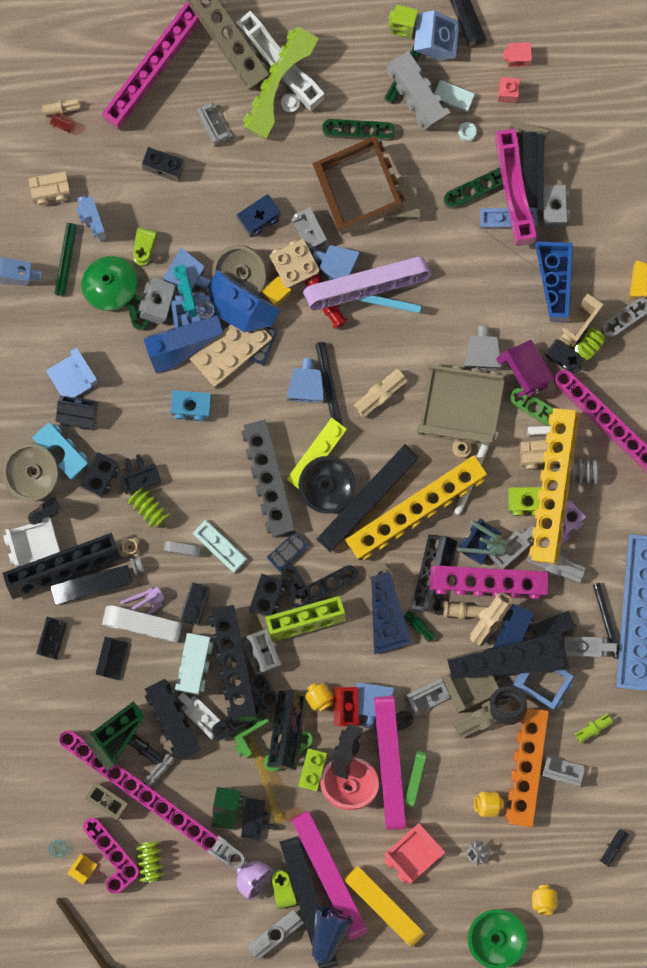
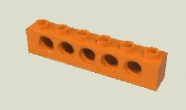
[505,708,549,828]

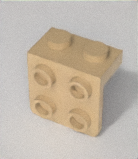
[269,239,319,288]

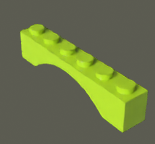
[242,27,319,139]

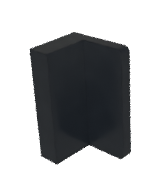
[533,610,577,636]
[96,637,128,680]

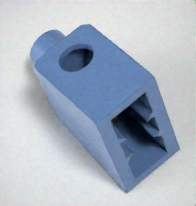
[312,245,359,280]
[163,248,211,292]
[0,257,42,286]
[287,358,323,403]
[356,682,394,729]

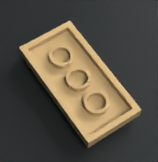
[190,325,272,388]

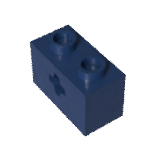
[237,194,281,237]

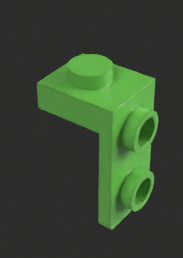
[234,717,270,758]

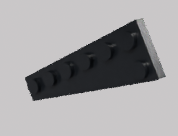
[447,631,570,679]

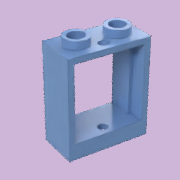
[512,670,574,710]

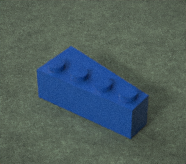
[535,242,573,322]

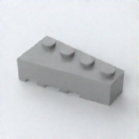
[386,51,451,130]

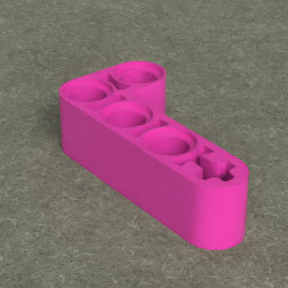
[83,818,140,894]

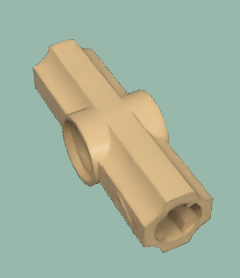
[353,369,407,418]
[470,593,513,646]

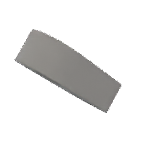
[163,541,201,557]

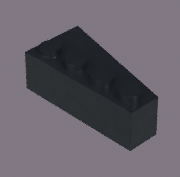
[145,678,202,760]

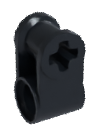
[544,339,581,373]

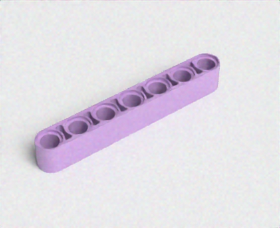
[303,257,431,311]

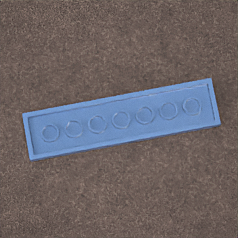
[616,534,647,691]

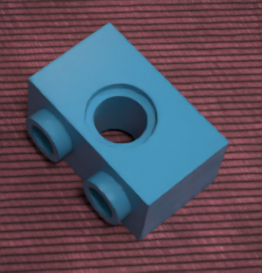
[171,390,211,421]

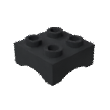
[331,724,363,779]

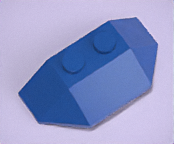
[208,270,281,332]

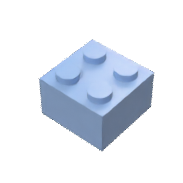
[414,11,459,61]

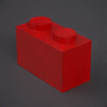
[333,687,359,726]

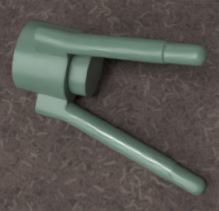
[457,520,507,556]

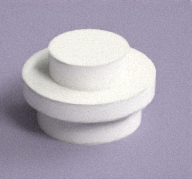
[281,93,300,112]

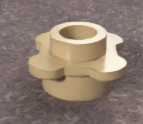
[121,538,140,557]

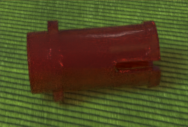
[49,114,75,134]

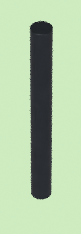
[593,583,619,659]

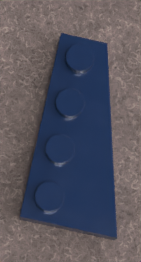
[371,571,411,655]

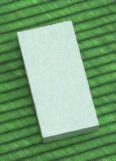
[435,80,475,112]

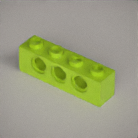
[265,596,346,642]

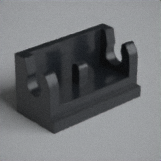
[36,616,67,660]

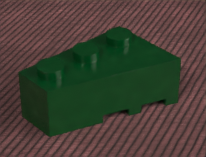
[83,701,145,770]
[212,787,245,830]

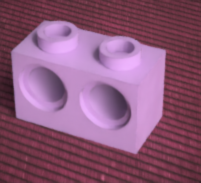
[544,500,585,544]

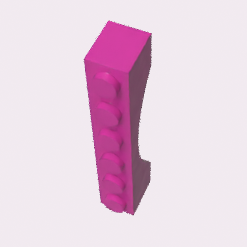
[494,129,536,246]

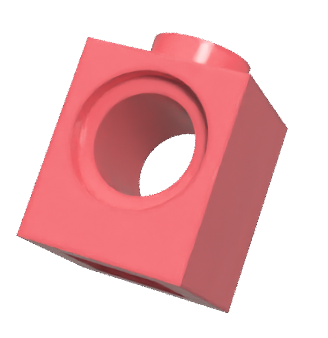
[504,42,532,67]
[498,77,520,103]

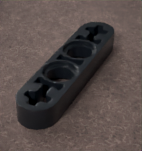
[289,565,358,608]

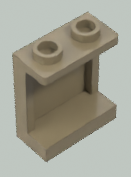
[441,673,502,713]

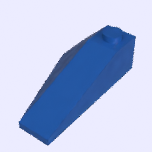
[144,315,223,373]

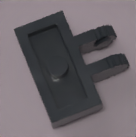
[119,454,162,495]
[28,496,61,525]
[241,798,279,839]

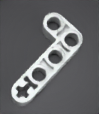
[102,606,182,643]

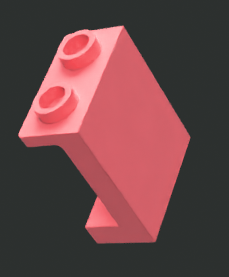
[384,823,445,884]

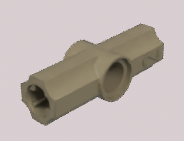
[454,699,513,738]

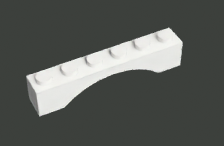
[236,11,325,112]

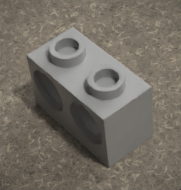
[241,629,281,675]

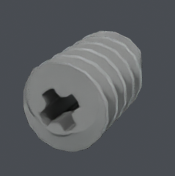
[559,458,599,485]

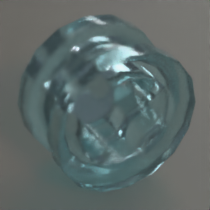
[48,840,67,858]

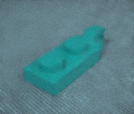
[173,264,198,318]

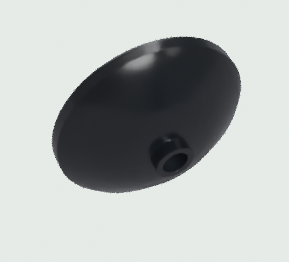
[298,456,356,514]

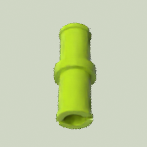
[574,713,613,744]

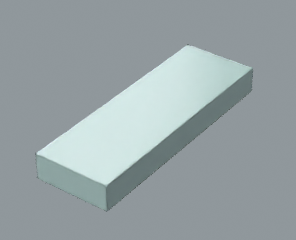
[192,520,247,573]

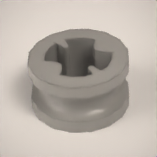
[130,556,144,575]

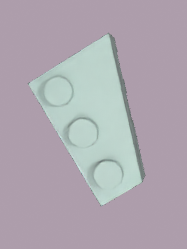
[175,633,213,696]

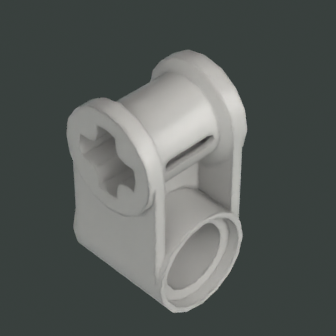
[207,835,245,869]

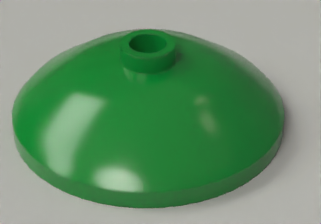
[81,256,138,311]
[467,909,527,968]

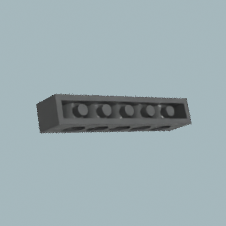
[241,419,295,538]

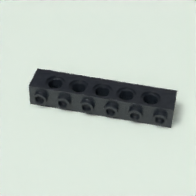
[2,532,122,600]
[209,605,257,724]

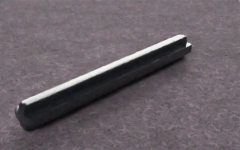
[315,342,343,426]

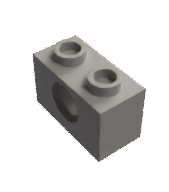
[542,185,570,227]
[139,278,175,325]

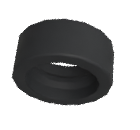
[490,686,527,725]

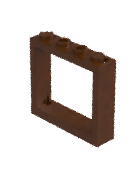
[312,136,405,235]

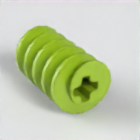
[128,487,170,528]
[137,841,164,882]

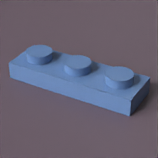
[480,208,537,229]

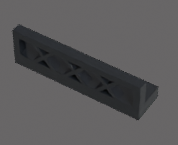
[449,0,487,48]
[522,131,544,210]
[411,534,458,616]
[267,689,307,770]

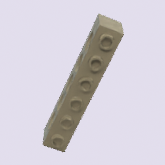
[186,0,269,89]

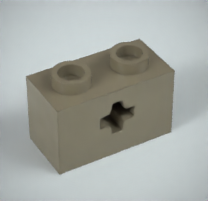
[85,782,129,820]

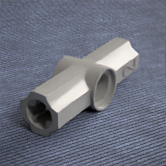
[526,551,586,583]
[247,909,304,960]

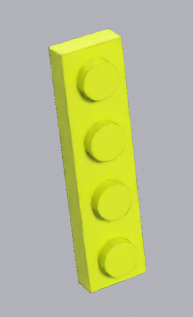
[286,418,347,489]

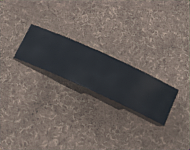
[51,565,133,605]

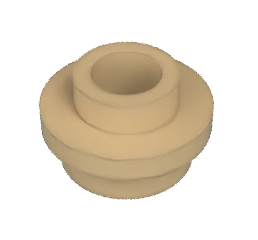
[452,441,471,458]

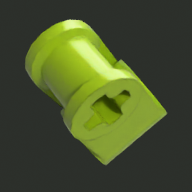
[133,227,157,266]
[272,870,297,909]

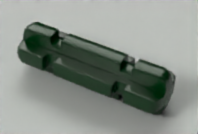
[403,610,436,642]

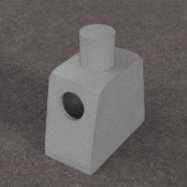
[464,326,501,371]

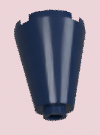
[312,906,354,964]

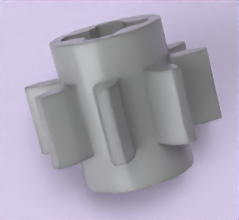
[467,840,491,866]

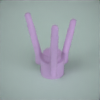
[120,587,165,615]

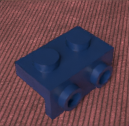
[460,518,502,565]

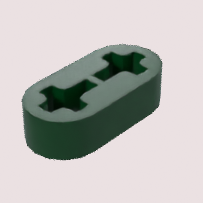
[127,295,149,331]

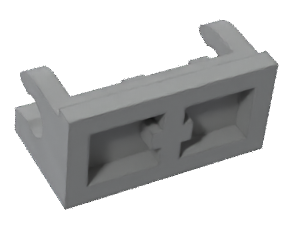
[196,102,233,147]
[291,207,327,252]
[406,678,450,715]
[541,756,585,787]

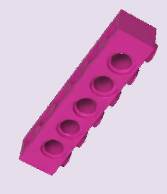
[430,566,548,599]

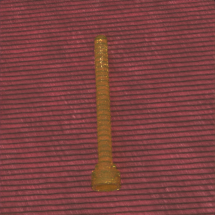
[247,734,287,824]

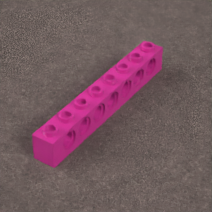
[102,2,207,130]

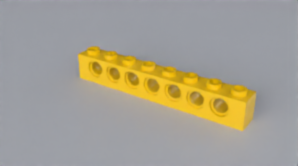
[530,408,580,566]
[345,455,487,561]

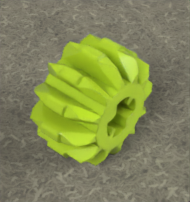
[574,327,605,360]

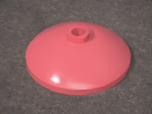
[320,757,379,810]

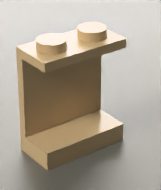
[557,294,603,348]

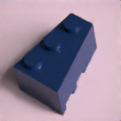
[493,604,534,647]

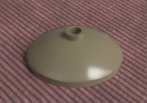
[212,245,267,295]
[2,443,59,501]

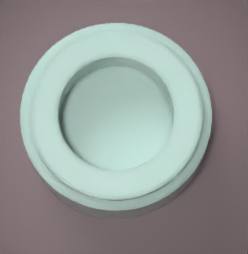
[458,122,477,142]

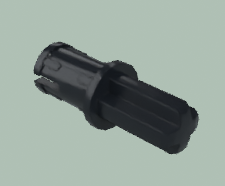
[127,733,163,765]
[599,829,629,867]

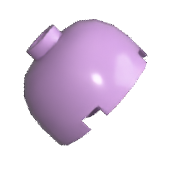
[236,861,274,901]

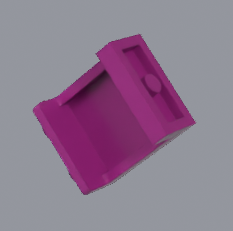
[496,340,554,398]

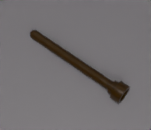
[56,898,115,968]

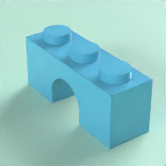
[32,422,89,482]

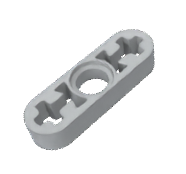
[602,298,647,338]

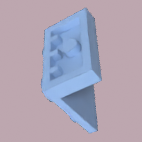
[46,348,98,398]

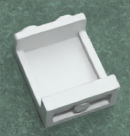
[3,517,61,568]

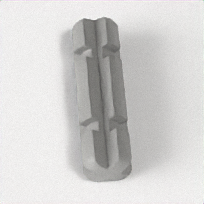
[143,754,175,787]

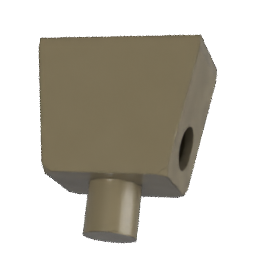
[383,177,420,222]

